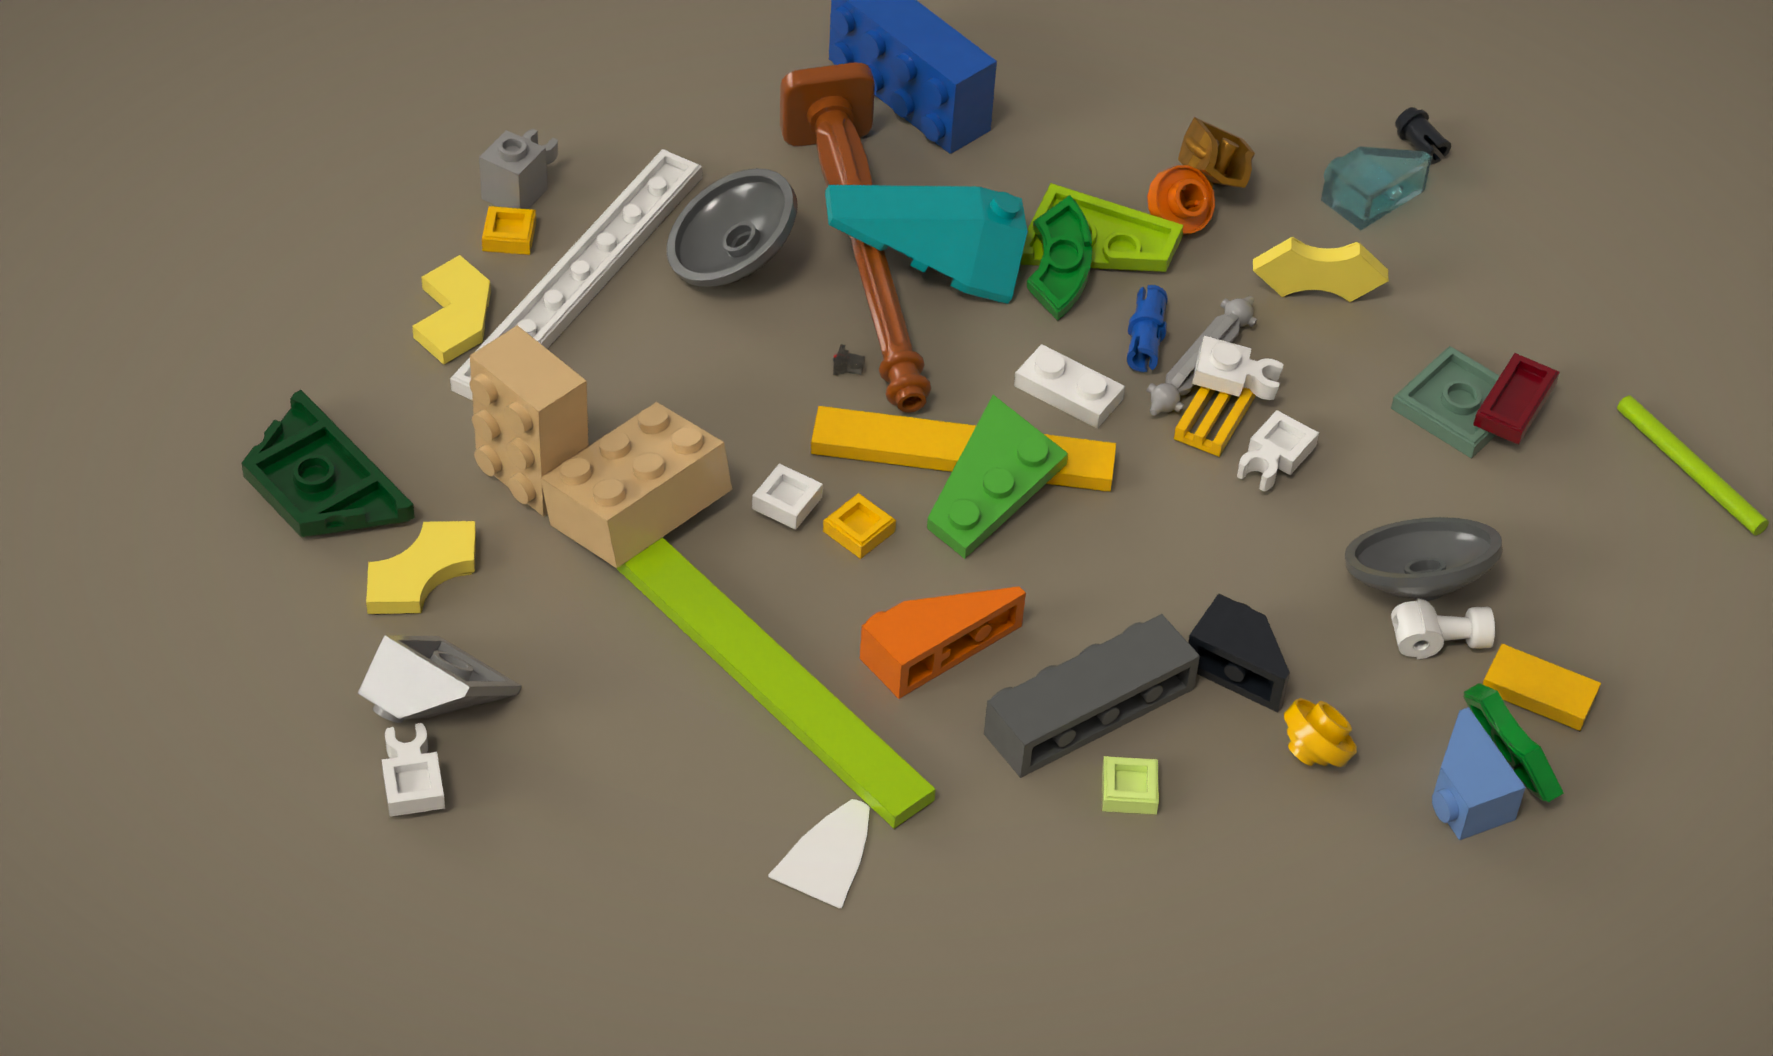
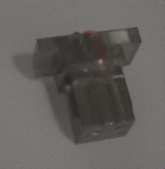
[833,344,865,376]

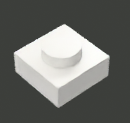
[752,463,823,530]

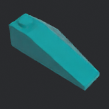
[825,185,1028,304]

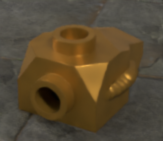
[1178,117,1255,188]

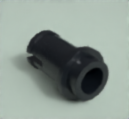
[1395,107,1451,164]

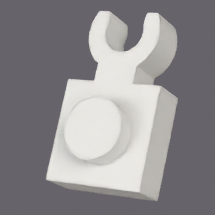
[1192,336,1284,400]
[1237,410,1319,492]
[382,723,445,817]

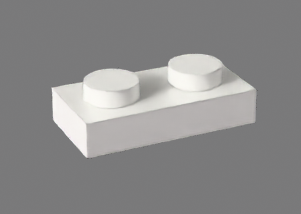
[1014,344,1125,429]

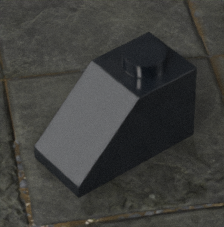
[1188,593,1290,713]

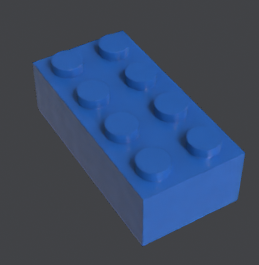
[829,0,997,154]

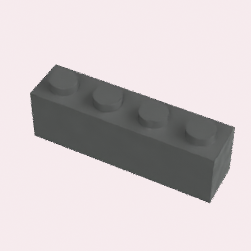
[984,614,1200,778]

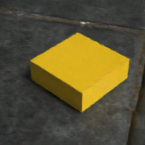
[482,206,536,255]
[823,493,896,559]

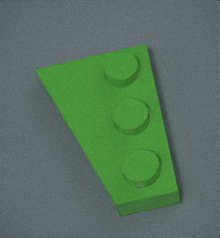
[927,395,1068,559]

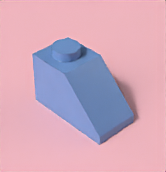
[1432,707,1526,841]

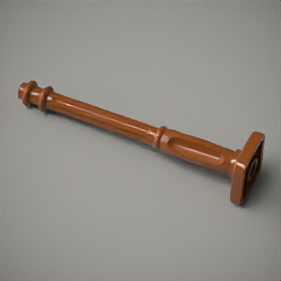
[780,62,931,413]

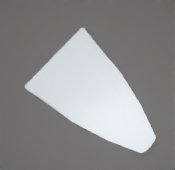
[768,799,870,908]

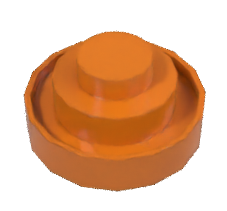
[1147,165,1215,235]

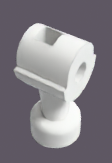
[1391,598,1495,660]

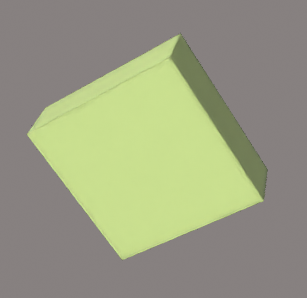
[1102,756,1159,815]

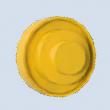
[1284,698,1357,767]

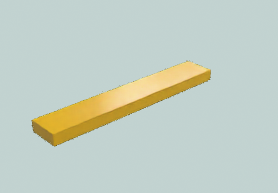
[811,406,1116,492]

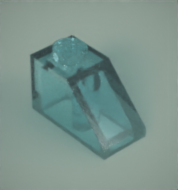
[1321,146,1432,230]

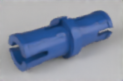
[1127,285,1168,372]

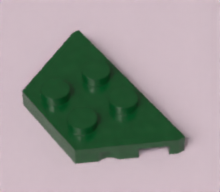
[241,390,415,537]

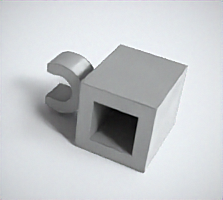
[479,129,558,209]

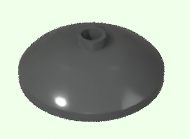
[667,168,797,287]
[1345,517,1503,601]

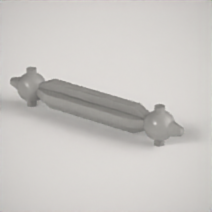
[1146,296,1258,415]

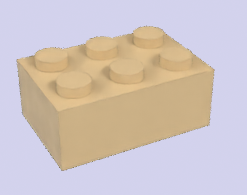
[469,325,589,517]
[540,402,732,568]

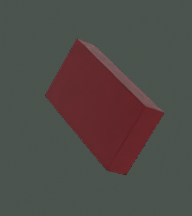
[1473,353,1560,445]

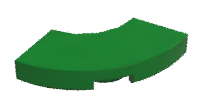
[1027,195,1092,321]
[1463,683,1564,802]

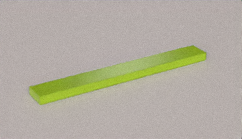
[617,537,936,829]

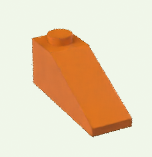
[860,586,1026,699]

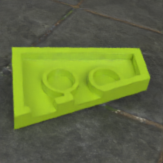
[1020,183,1184,272]

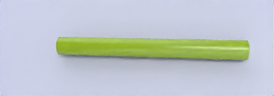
[1617,395,1769,536]

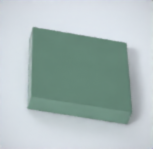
[1391,346,1500,459]

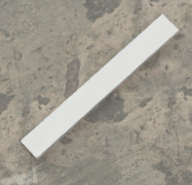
[450,149,702,400]

